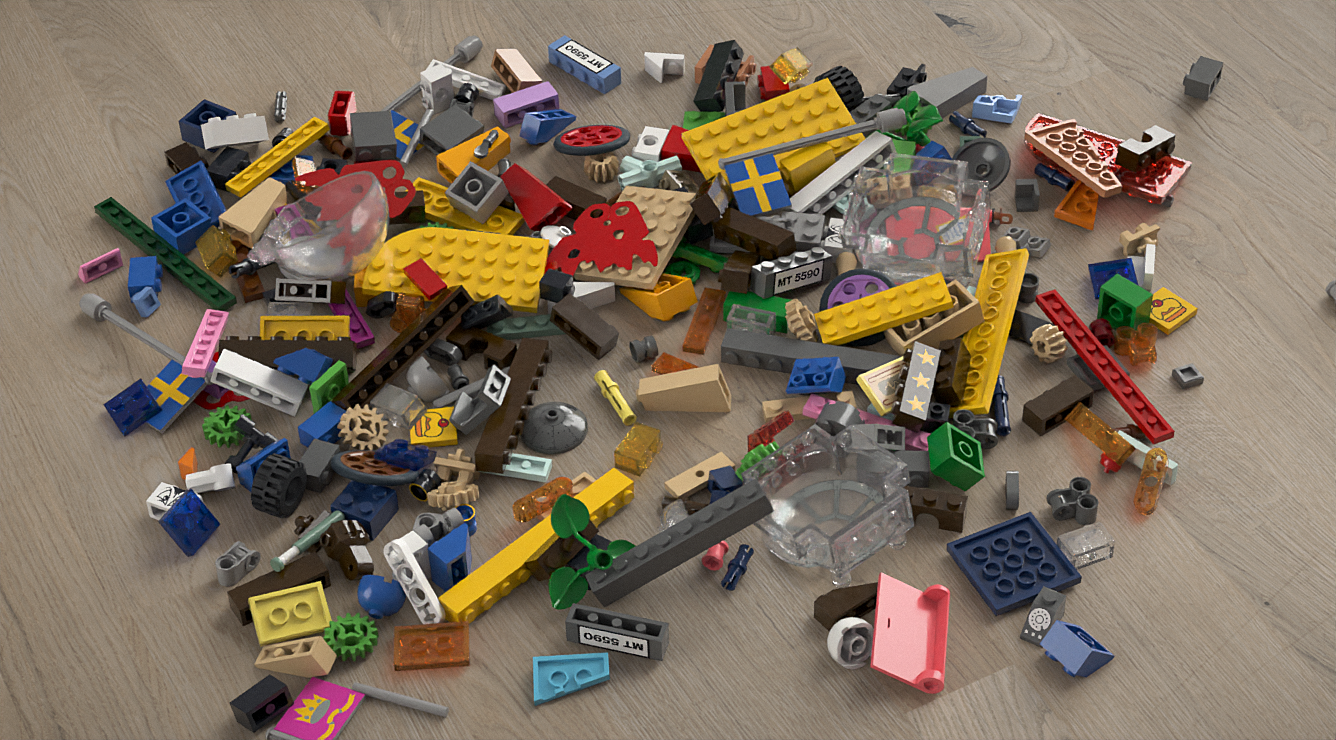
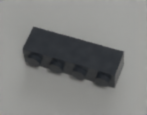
[693,40,744,112]

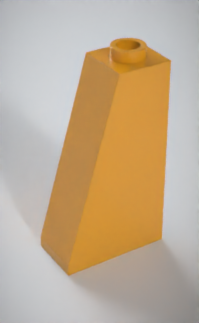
[436,126,511,184]

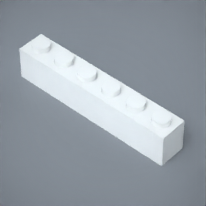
[785,131,898,215]

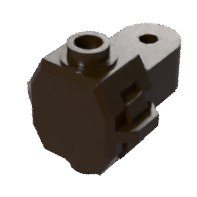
[320,520,374,580]

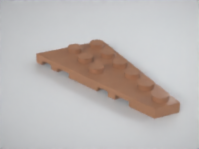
[1024,119,1122,198]

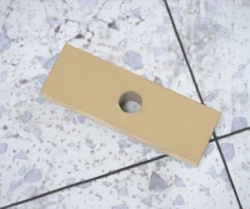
[664,452,735,499]

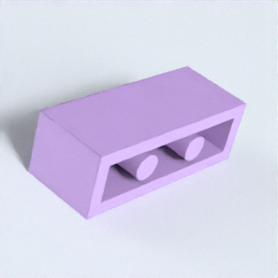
[493,81,559,128]

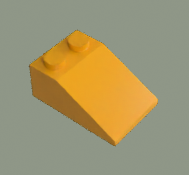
[620,273,698,321]

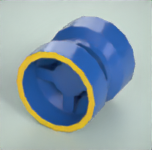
[455,504,477,537]

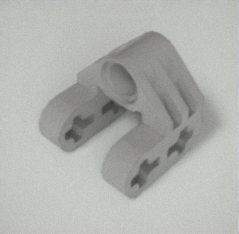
[412,508,464,548]

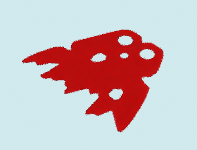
[295,160,416,269]
[544,201,658,276]

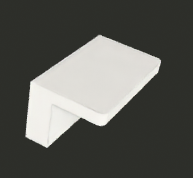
[1126,244,1155,290]

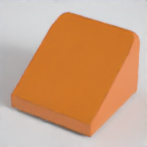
[178,447,198,480]

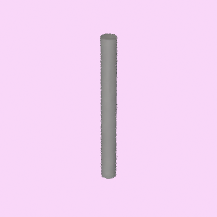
[400,108,434,168]
[352,682,449,717]

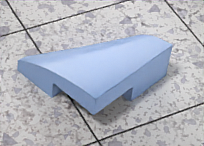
[972,95,1022,124]

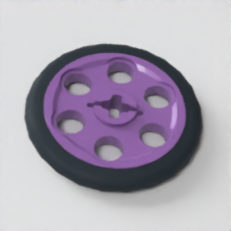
[819,268,897,347]

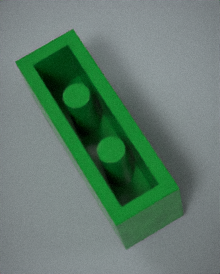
[723,291,791,334]

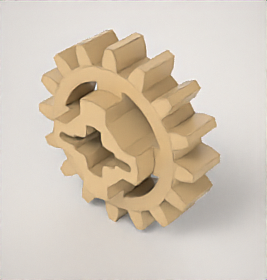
[785,299,818,342]
[337,404,389,451]
[427,480,479,511]

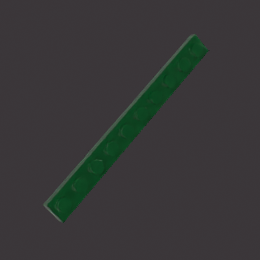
[94,197,237,311]

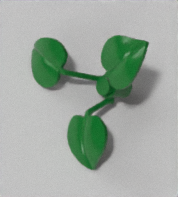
[865,91,943,146]
[548,494,636,610]

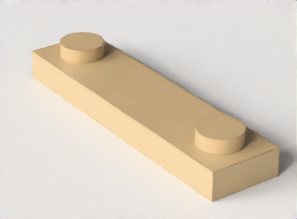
[762,391,857,424]

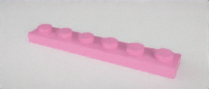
[182,309,229,378]
[802,393,930,451]

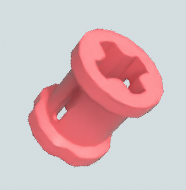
[702,540,729,571]

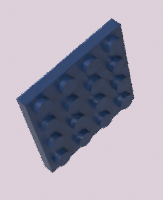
[946,512,1082,616]

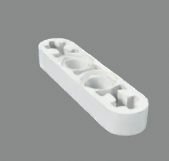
[384,539,445,628]

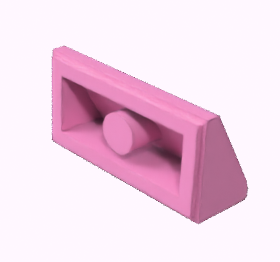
[78,248,123,284]

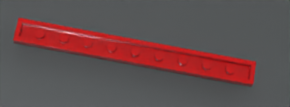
[1035,289,1175,445]

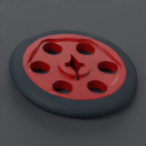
[553,125,631,156]

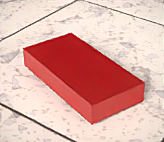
[403,258,448,301]

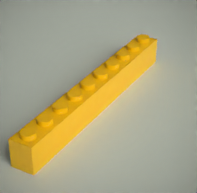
[438,468,634,630]

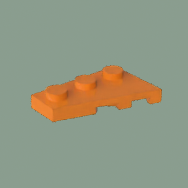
[1054,179,1099,231]

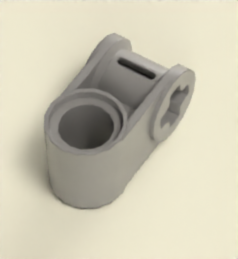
[215,541,261,587]

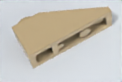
[254,636,337,678]

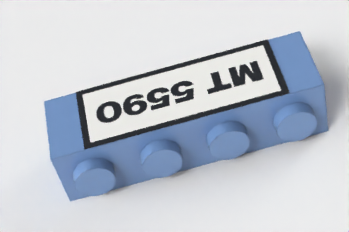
[548,35,621,94]

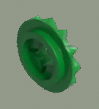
[665,261,700,284]

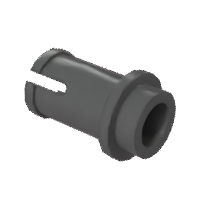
[447,364,469,390]

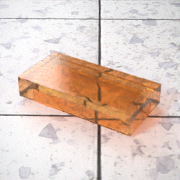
[292,157,319,193]

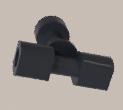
[224,414,279,474]

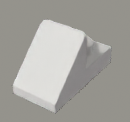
[644,52,685,83]

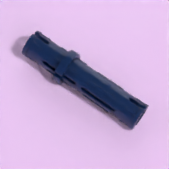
[991,375,1011,436]

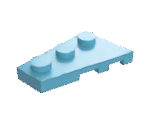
[533,652,610,706]

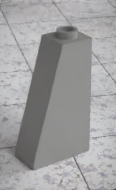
[907,67,987,118]

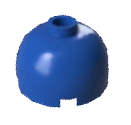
[357,575,406,619]

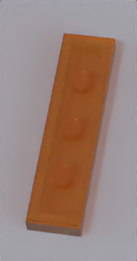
[682,287,726,355]
[1065,402,1136,466]

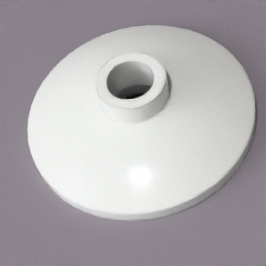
[540,225,574,254]

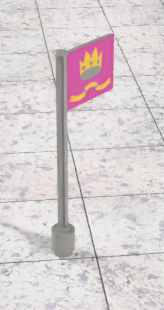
[265,677,366,740]

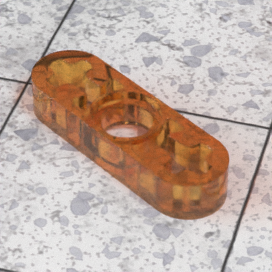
[1133,448,1169,515]
[512,477,573,523]

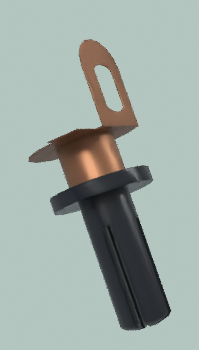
[991,207,1013,224]

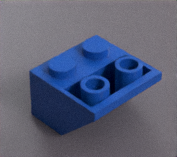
[273,348,333,385]
[786,357,846,395]
[236,438,291,492]
[428,523,472,592]

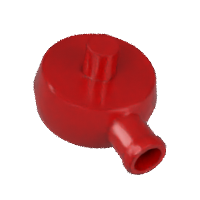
[1100,452,1122,473]

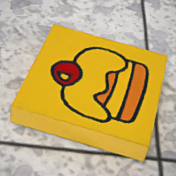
[1149,287,1198,335]
[409,407,458,449]

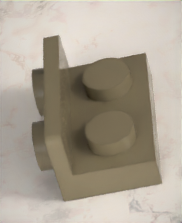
[658,170,700,193]

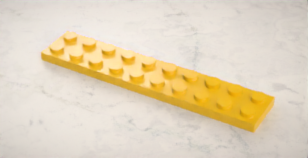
[949,248,1029,418]

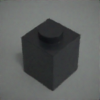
[539,268,575,303]

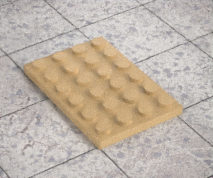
[574,186,696,290]

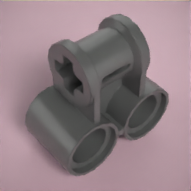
[953,409,998,449]
[1046,477,1099,526]

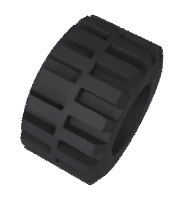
[813,66,865,112]
[251,454,307,519]

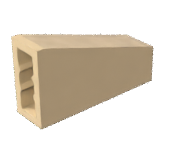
[219,177,287,249]
[636,364,732,412]

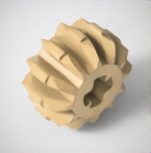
[584,152,619,183]
[1030,324,1068,364]

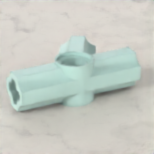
[618,155,682,191]

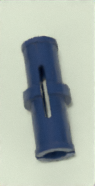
[949,111,987,138]
[1034,162,1075,192]
[721,544,754,591]

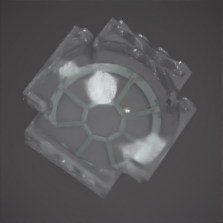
[838,153,991,287]
[741,424,914,588]

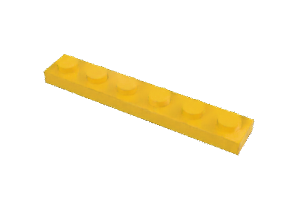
[225,117,330,198]

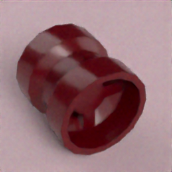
[1089,318,1115,348]

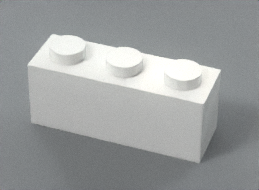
[201,113,269,149]

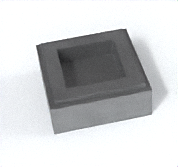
[1172,363,1204,389]

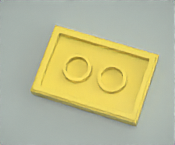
[248,581,332,647]

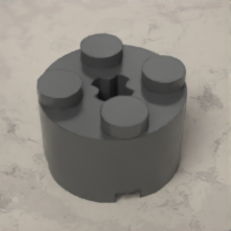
[812,401,865,457]

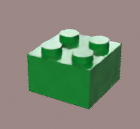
[1097,274,1153,340]
[927,422,985,491]

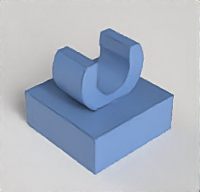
[131,287,161,318]

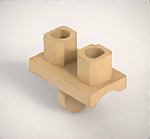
[1119,223,1160,257]
[434,448,480,485]

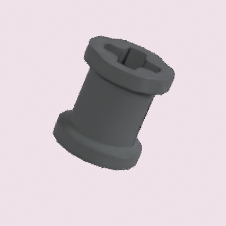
[449,99,474,117]

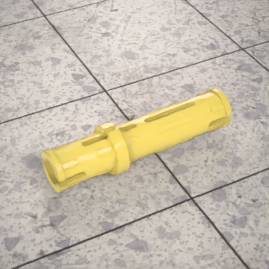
[594,370,637,426]

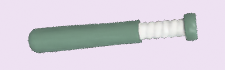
[270,511,345,572]

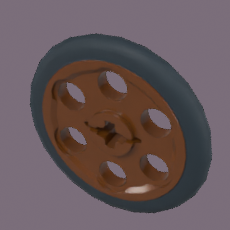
[331,450,419,486]

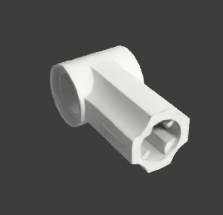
[185,464,235,494]

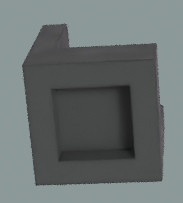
[1014,179,1040,212]

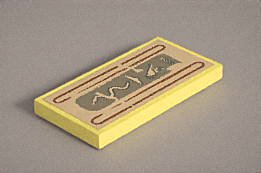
[856,357,933,417]

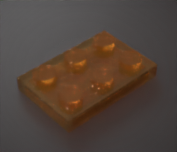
[394,621,470,671]

